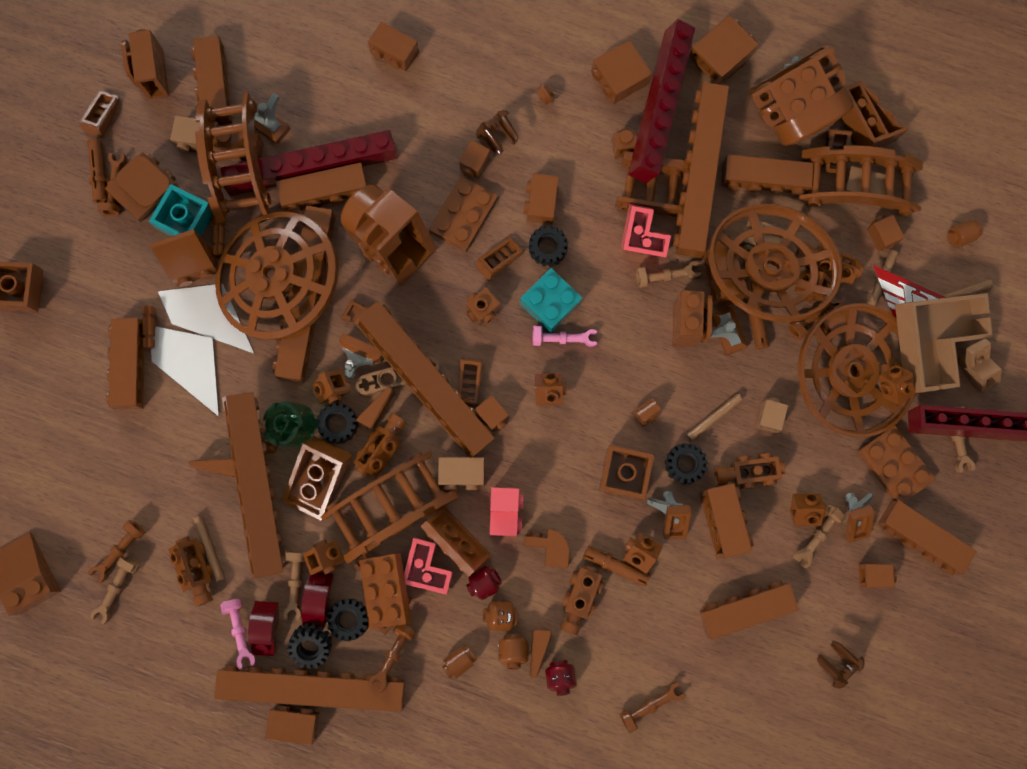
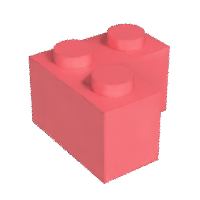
[621,204,671,257]
[490,487,523,537]
[404,538,454,595]

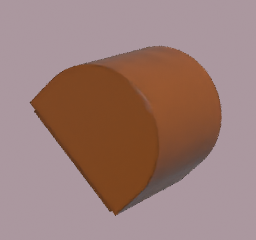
[633,398,661,427]

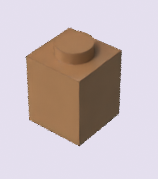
[755,397,788,433]

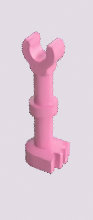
[532,326,597,347]
[220,599,255,669]

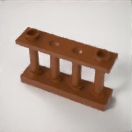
[615,151,689,217]

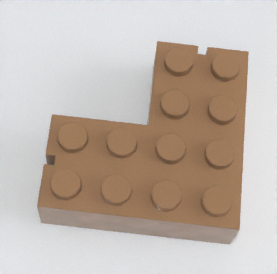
[895,293,993,393]

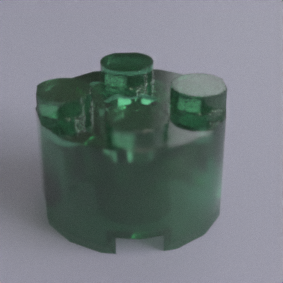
[263,401,318,448]

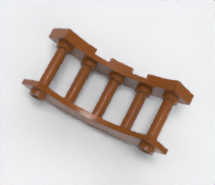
[195,92,271,223]
[799,145,923,216]
[321,451,458,564]

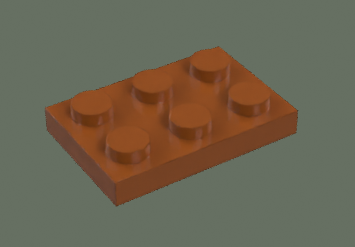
[429,176,498,252]
[857,425,936,503]
[420,507,492,576]
[359,553,412,629]

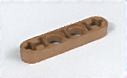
[356,357,440,396]

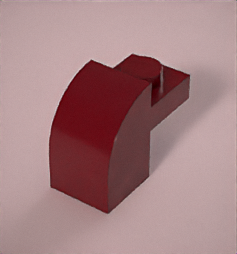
[301,572,334,628]
[248,601,279,656]

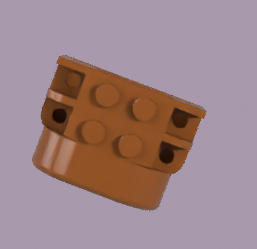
[747,45,853,146]
[341,184,436,286]

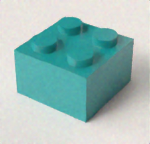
[149,184,213,237]
[520,268,583,333]

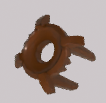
[476,110,518,155]
[817,641,865,688]

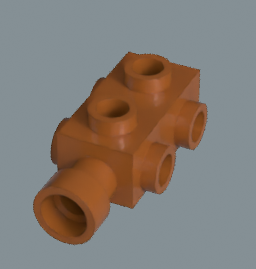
[796,242,864,284]
[353,413,406,478]
[715,453,785,489]
[168,536,213,607]
[561,565,604,636]

